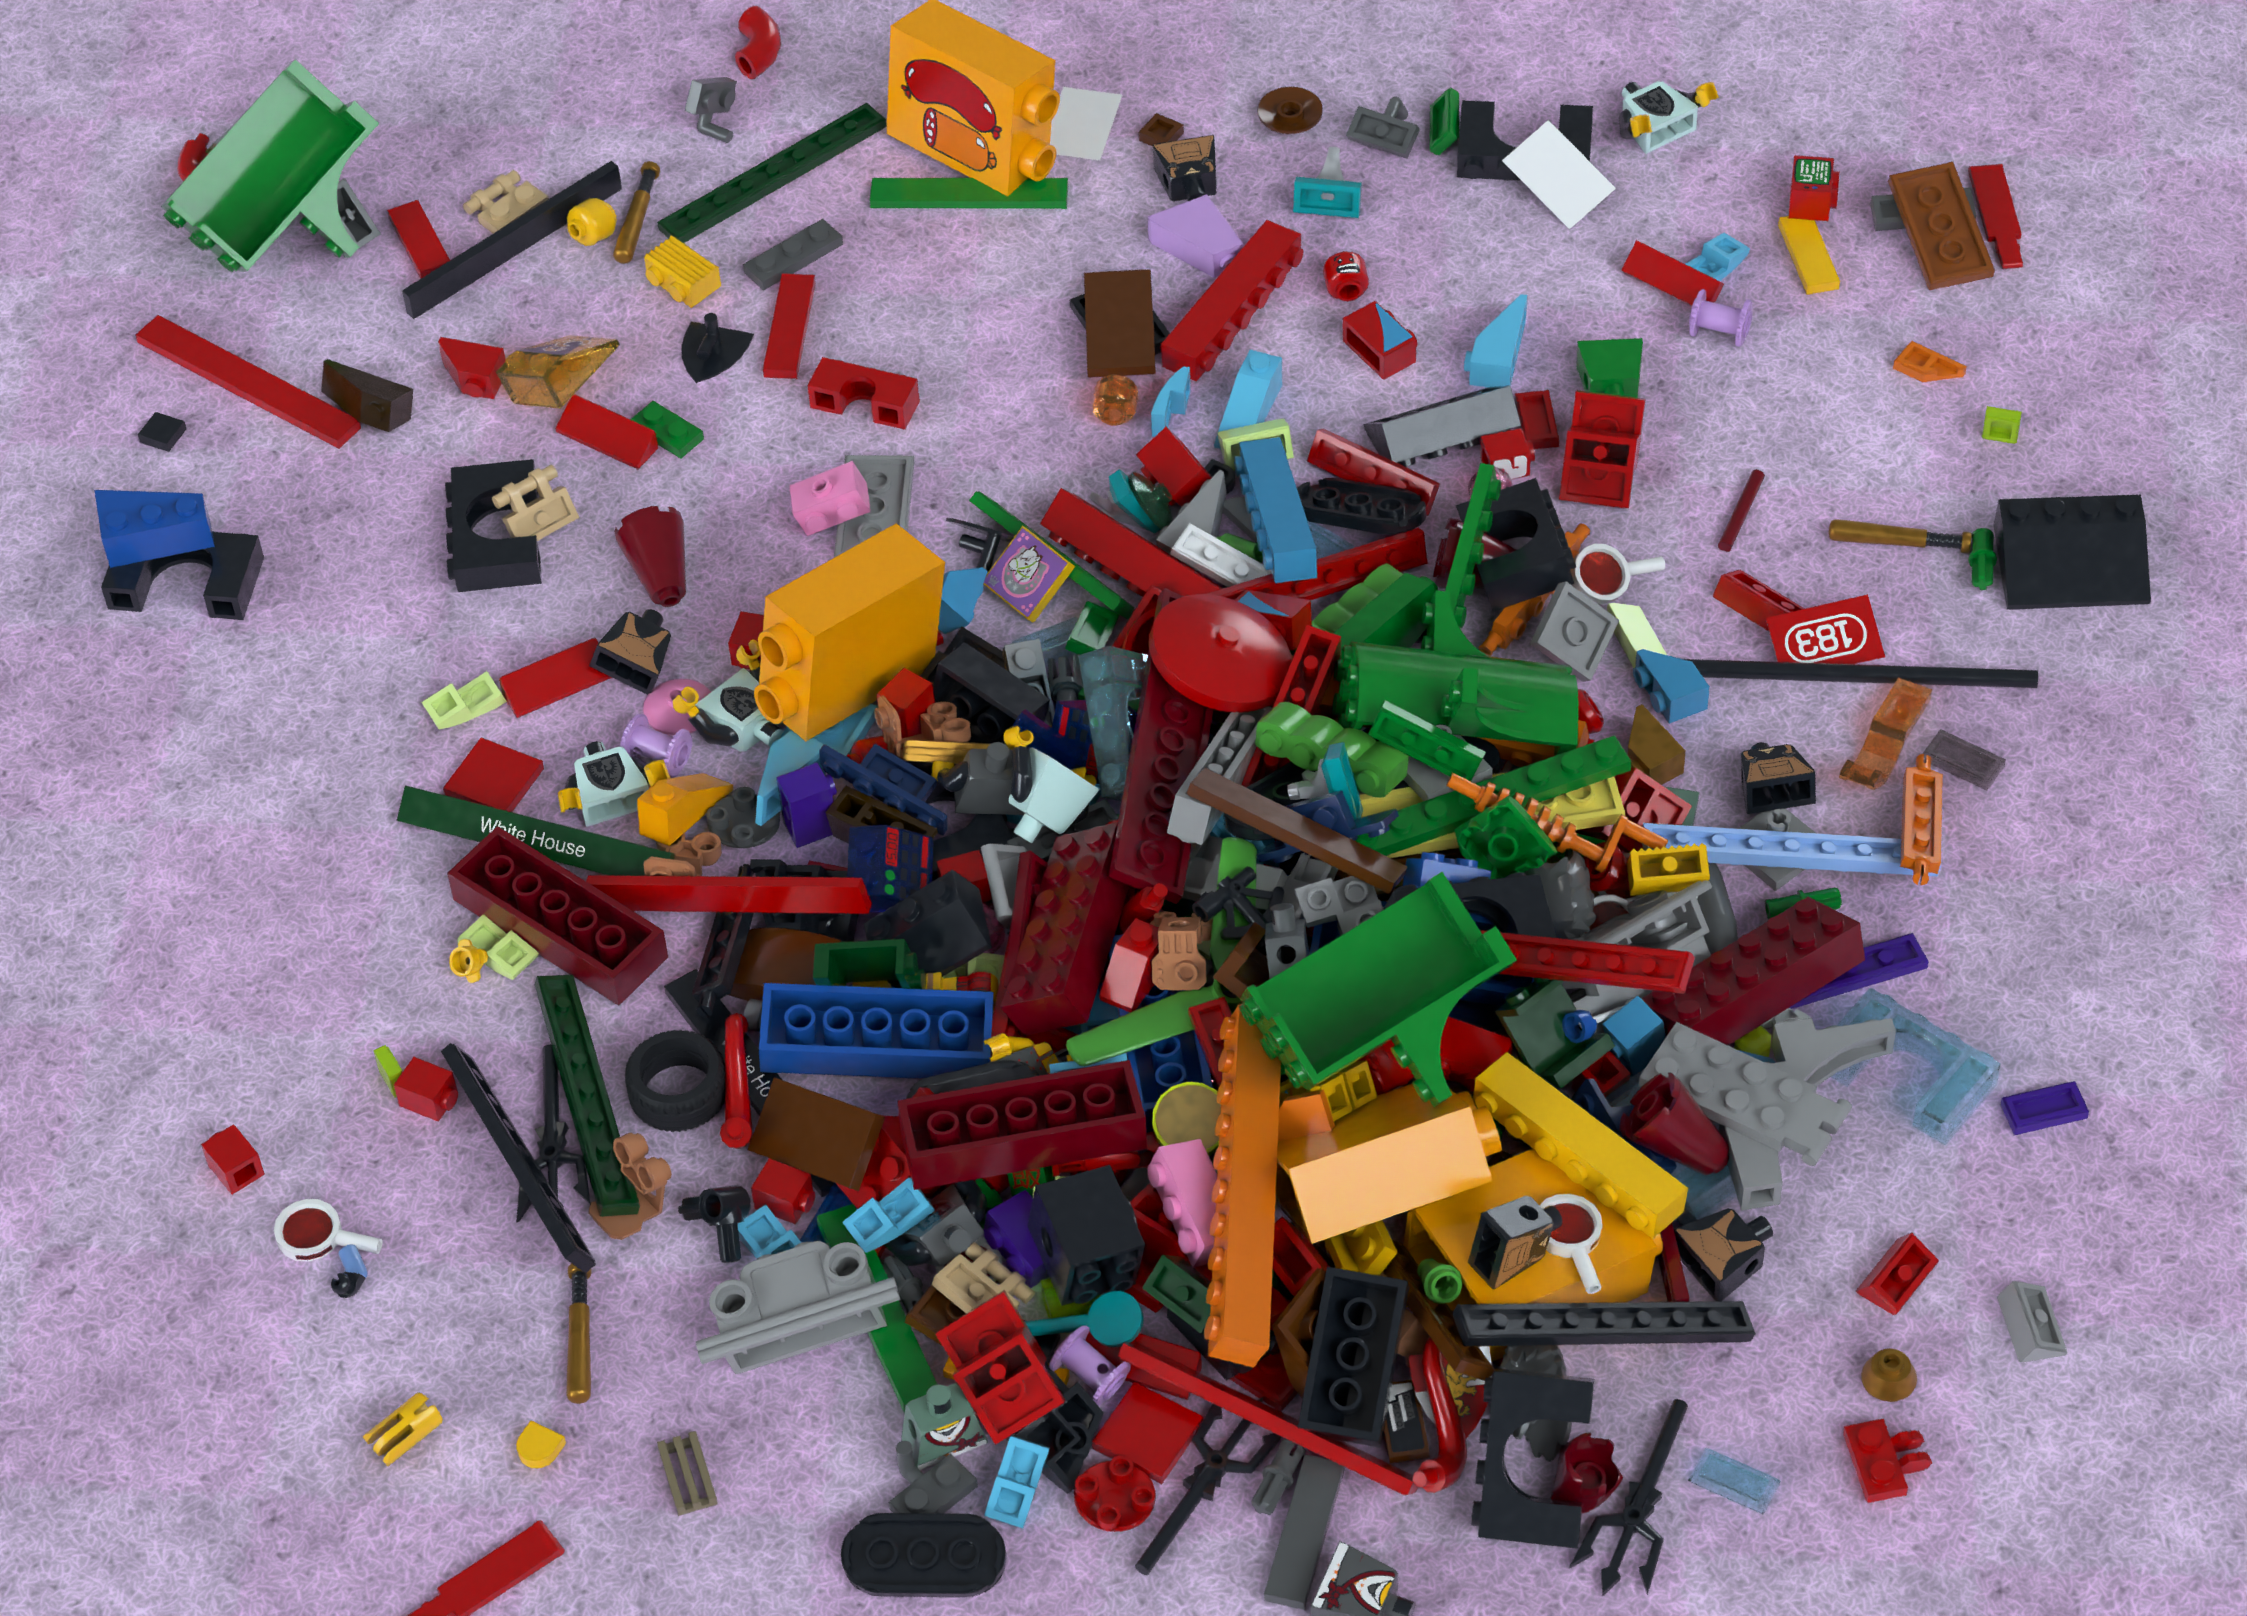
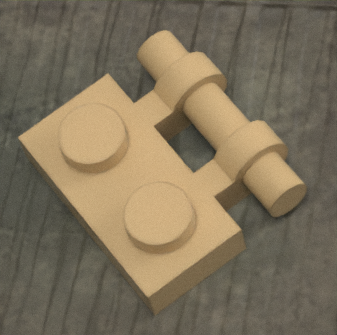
[463,170,549,234]
[492,465,580,541]
[932,1242,1035,1313]

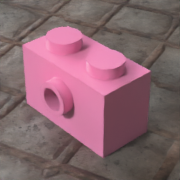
[789,461,871,536]

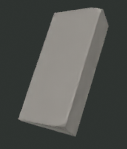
[1997,1281,2068,1362]

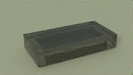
[1923,729,2006,791]

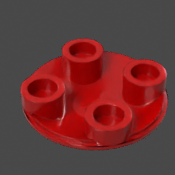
[1074,1456,1156,1532]

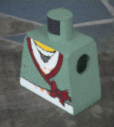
[901,1383,988,1470]

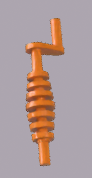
[1446,773,1668,873]

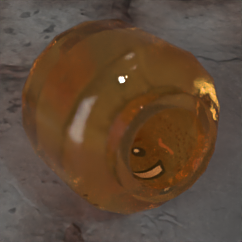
[1092,375,1138,426]

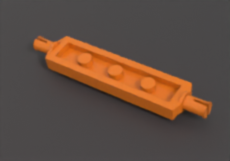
[1478,524,1590,657]
[1900,754,1943,885]

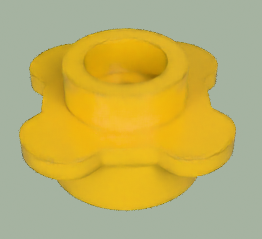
[449,939,488,983]

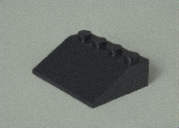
[1993,494,2151,610]

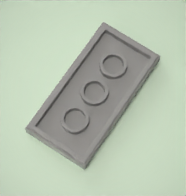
[834,455,915,558]

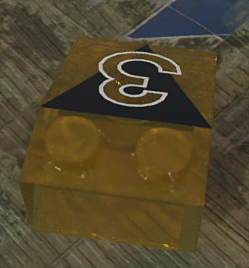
[496,335,620,409]

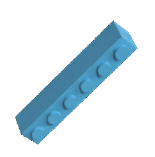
[1234,437,1317,583]

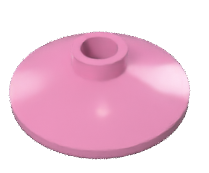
[643,679,711,735]

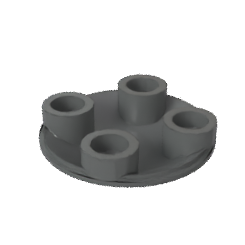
[706,787,780,848]

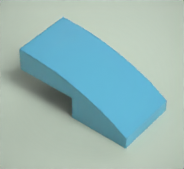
[1686,233,1750,281]
[1151,367,1191,437]
[842,1177,935,1253]
[737,1204,802,1258]
[984,1435,1050,1528]

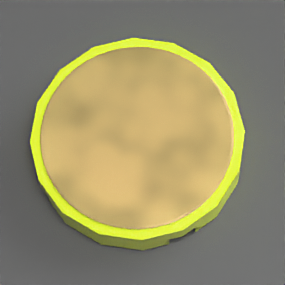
[1152,1082,1221,1156]

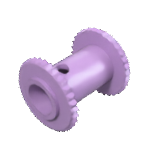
[1689,289,1753,347]
[620,714,692,778]
[1049,1325,1131,1406]

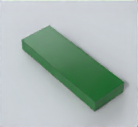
[1368,700,1486,781]

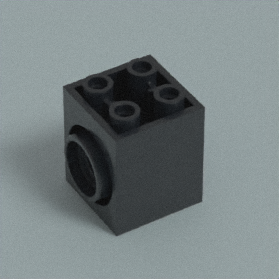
[1028,1165,1145,1306]

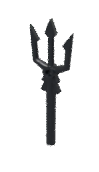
[516,1044,591,1223]
[1135,1397,1283,1575]
[1569,1399,1688,1597]

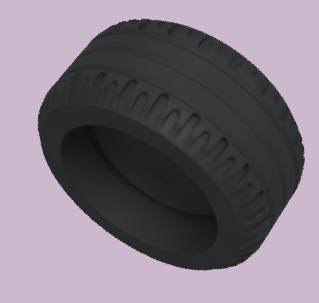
[625,1030,725,1132]

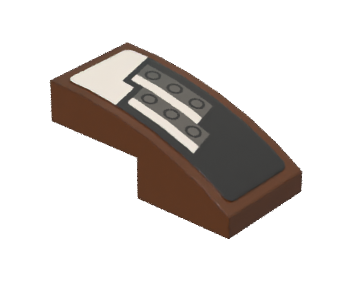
[1383,1380,1430,1464]

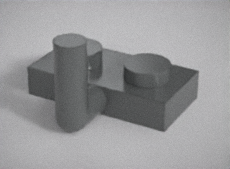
[685,77,737,143]
[1346,96,1420,159]
[889,1441,978,1513]

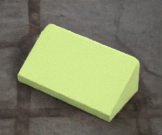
[1218,419,1294,470]
[1607,603,1667,668]

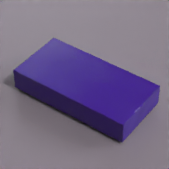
[2000,1081,2089,1135]

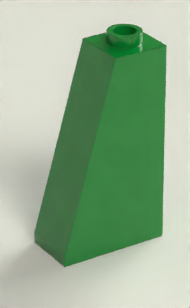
[1333,573,1438,660]

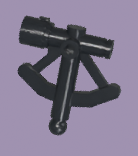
[1192,866,1284,942]

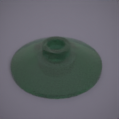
[1128,472,1173,530]

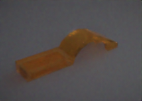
[1839,678,1932,790]

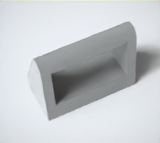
[981,844,1027,930]

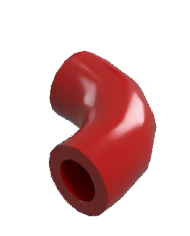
[735,6,782,80]

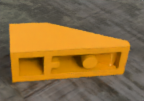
[637,773,733,846]

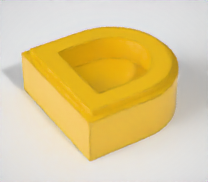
[516,1420,566,1468]

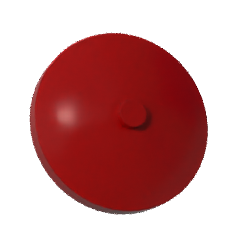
[1148,594,1292,713]

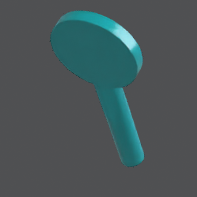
[1024,1291,1144,1347]

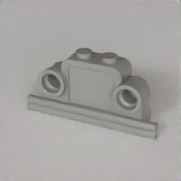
[1562,880,1712,997]
[696,1241,900,1374]

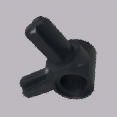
[678,1185,751,1263]

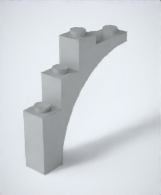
[1718,1018,1896,1211]

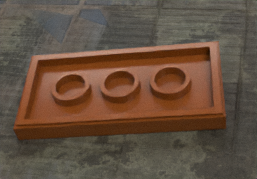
[1888,161,1995,290]

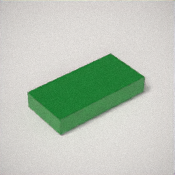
[1429,87,1459,156]
[1064,601,1119,663]

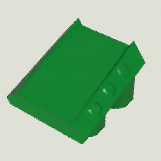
[1454,796,1557,880]

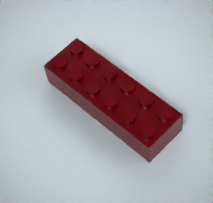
[1000,822,1130,1036]
[447,826,668,1006]
[1641,897,1865,1045]
[897,1060,1147,1190]

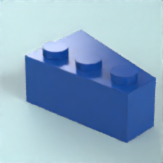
[94,490,215,568]

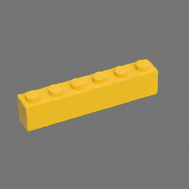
[1473,1052,1688,1239]

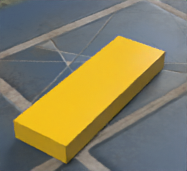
[1778,216,1840,295]

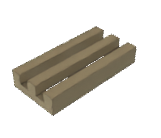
[657,1431,718,1516]

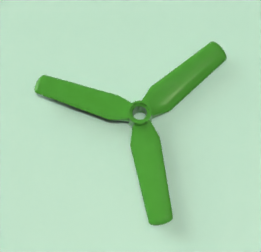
[1066,837,1257,1067]

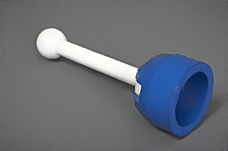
[1562,999,1633,1043]

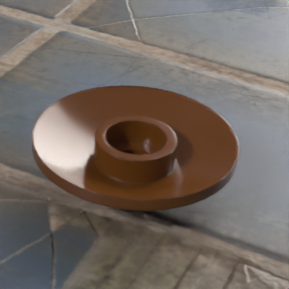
[1258,87,1323,134]

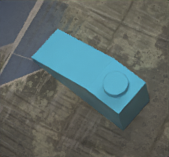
[1464,294,1527,387]
[1214,350,1282,449]
[755,730,826,826]

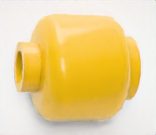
[567,198,616,246]

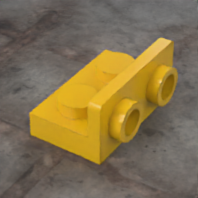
[1324,1220,1398,1276]

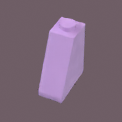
[1148,194,1243,278]

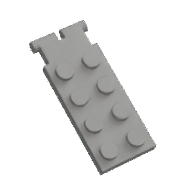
[1639,1022,1852,1166]

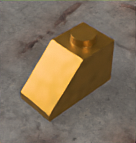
[1627,704,1686,785]

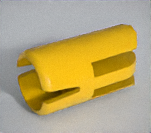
[362,1392,443,1466]

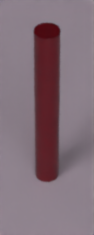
[1718,470,1765,552]

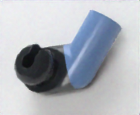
[331,1244,368,1298]

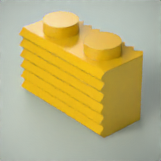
[644,236,721,308]
[1627,843,1710,896]

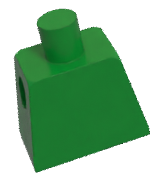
[1576,338,1643,398]

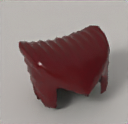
[1549,1432,1623,1513]

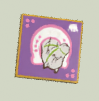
[983,526,1075,623]

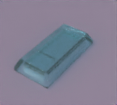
[1688,1448,1781,1514]

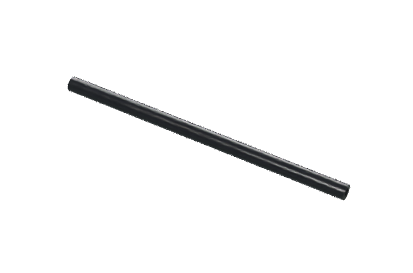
[1684,659,2038,688]

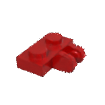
[1843,1419,1932,1503]

